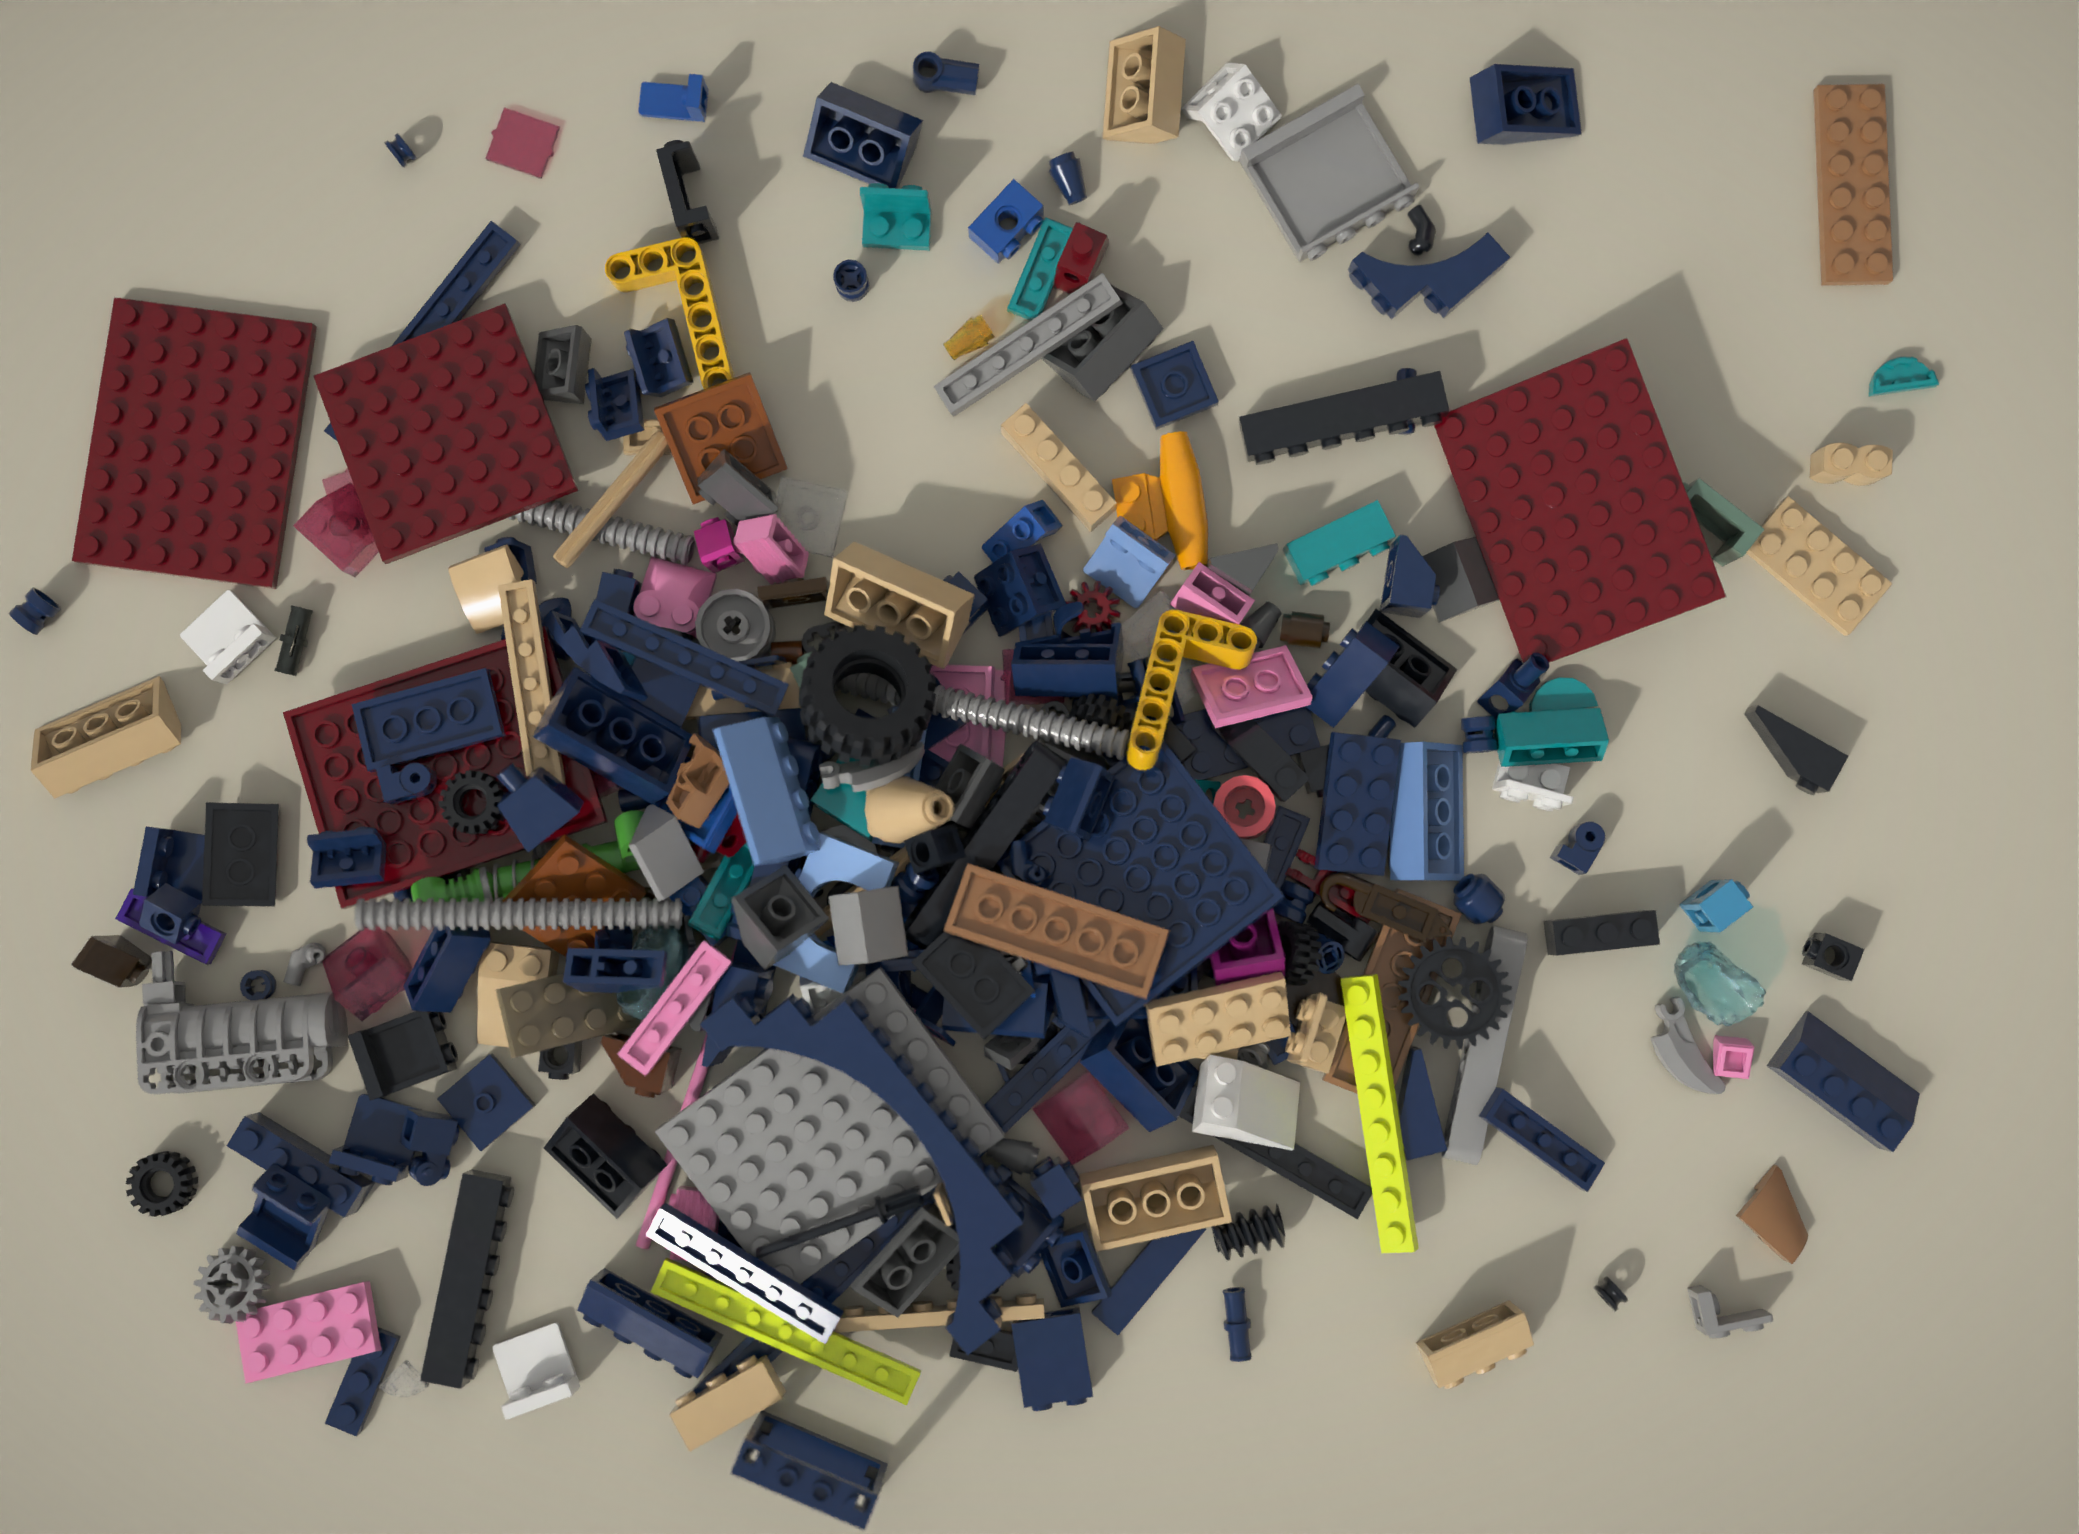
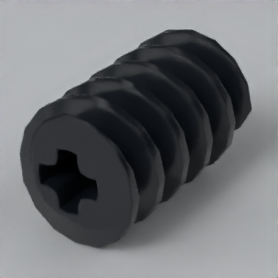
[1211,1204,1285,1261]

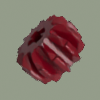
[1065,581,1121,633]

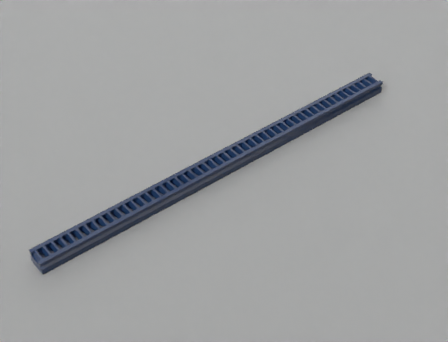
[693,1019,1111,1394]

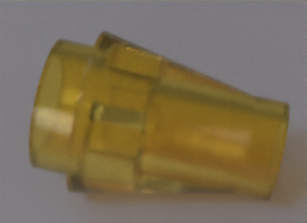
[943,314,995,360]

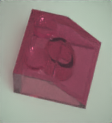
[293,482,379,577]
[322,927,413,1021]
[1033,1069,1129,1165]

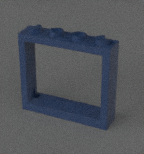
[731,1410,888,1531]

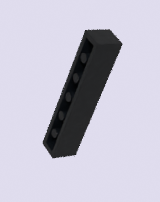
[1239,371,1449,465]
[420,1169,514,1389]

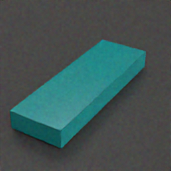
[1007,217,1073,321]
[687,842,755,941]

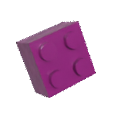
[1210,908,1285,986]

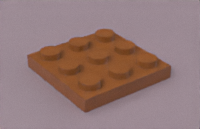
[654,372,788,505]
[502,834,646,957]

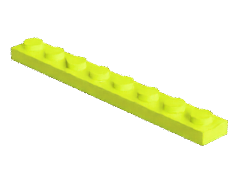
[1340,974,1419,1253]
[651,1258,921,1406]

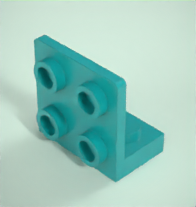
[860,183,932,251]

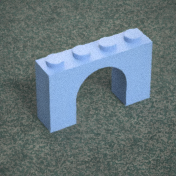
[773,832,899,994]

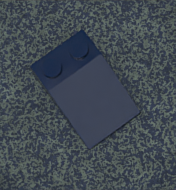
[1470,64,1582,145]

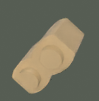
[1810,443,1893,486]

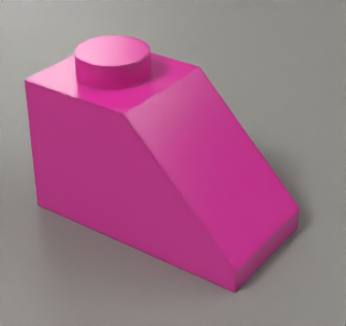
[694,517,745,573]

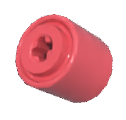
[1213,775,1276,840]

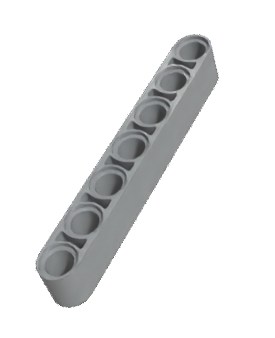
[1441,926,1528,1165]

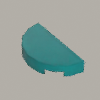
[1869,357,1939,397]
[1529,677,1598,712]

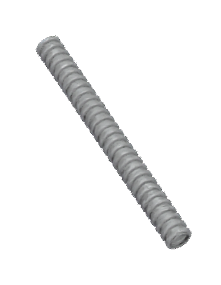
[508,500,695,565]
[834,673,1131,760]
[355,898,682,930]

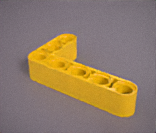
[605,237,734,389]
[1127,610,1257,770]

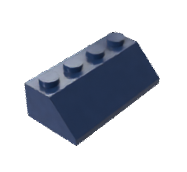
[532,667,692,804]
[1766,1011,1920,1152]
[577,1268,723,1378]

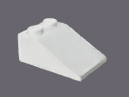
[1192,1055,1300,1150]

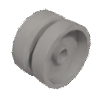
[695,589,776,662]

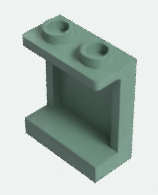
[1683,478,1765,567]

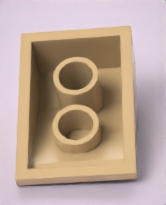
[477,941,560,1047]

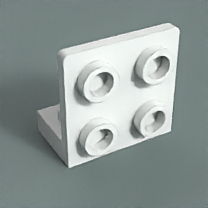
[1181,63,1281,161]
[180,590,276,684]
[1492,761,1574,811]
[492,1322,581,1420]

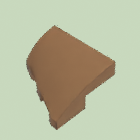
[666,733,729,829]
[1736,1165,1808,1264]

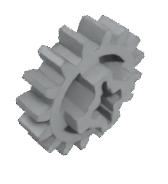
[194,1246,271,1324]

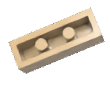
[669,1355,786,1452]

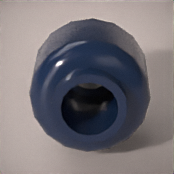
[1453,874,1505,924]

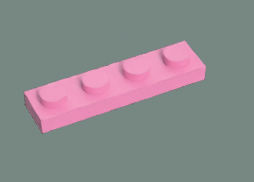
[617,940,733,1076]

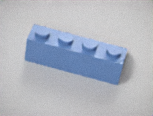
[713,717,820,865]
[1389,742,1464,881]

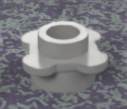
[1237,1042,1270,1070]

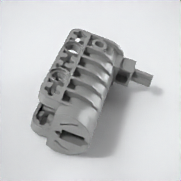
[136,951,348,1094]

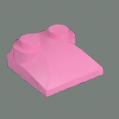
[633,557,717,639]

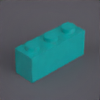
[1283,500,1396,586]
[1493,707,1609,767]

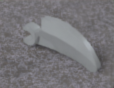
[819,741,925,792]
[1651,997,1726,1094]

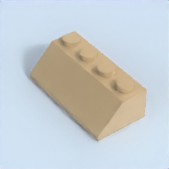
[824,541,974,669]
[31,676,181,799]
[1079,1145,1232,1252]

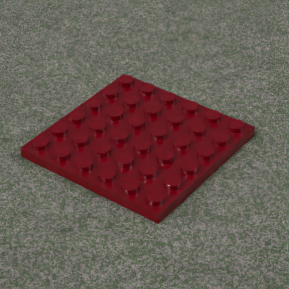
[313,304,579,564]

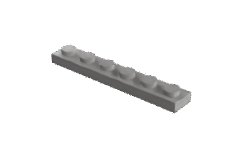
[934,273,1123,417]

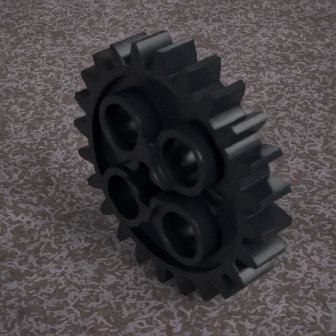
[1398,936,1512,1049]

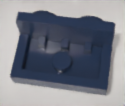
[624,318,694,397]
[585,368,644,441]
[307,827,387,889]

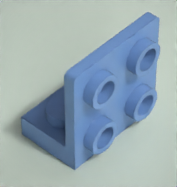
[1083,516,1176,609]

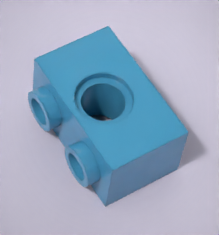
[1679,879,1753,932]

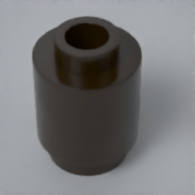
[1280,611,1330,648]

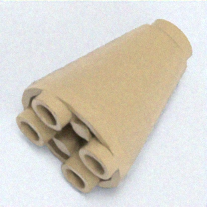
[865,775,953,844]

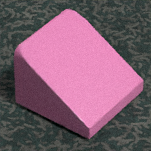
[1713,1035,1754,1079]

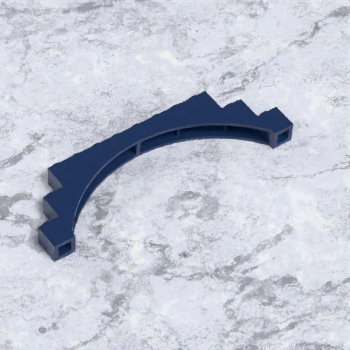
[700,992,1025,1355]

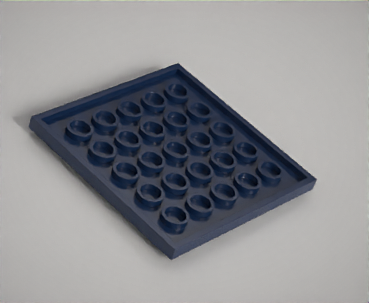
[996,740,1286,1027]

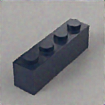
[227,1112,375,1218]

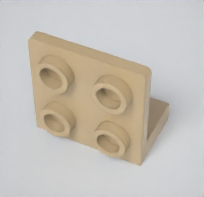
[1285,993,1346,1074]

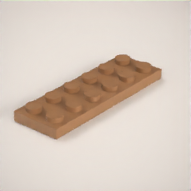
[1814,84,1893,286]
[944,864,1169,1000]
[1322,888,1462,1094]

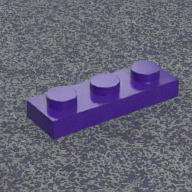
[115,888,227,965]

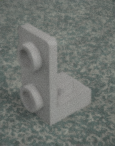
[1687,1285,1773,1338]

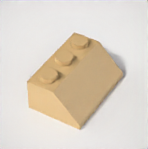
[1103,26,1186,144]
[1416,1300,1534,1389]

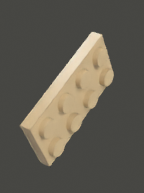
[1746,496,1893,636]
[1146,972,1291,1067]

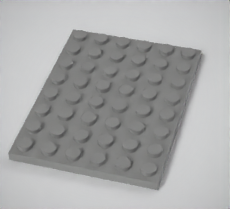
[655,967,1005,1284]

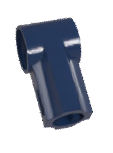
[913,51,979,95]

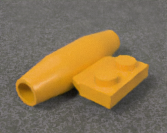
[1112,431,1208,570]

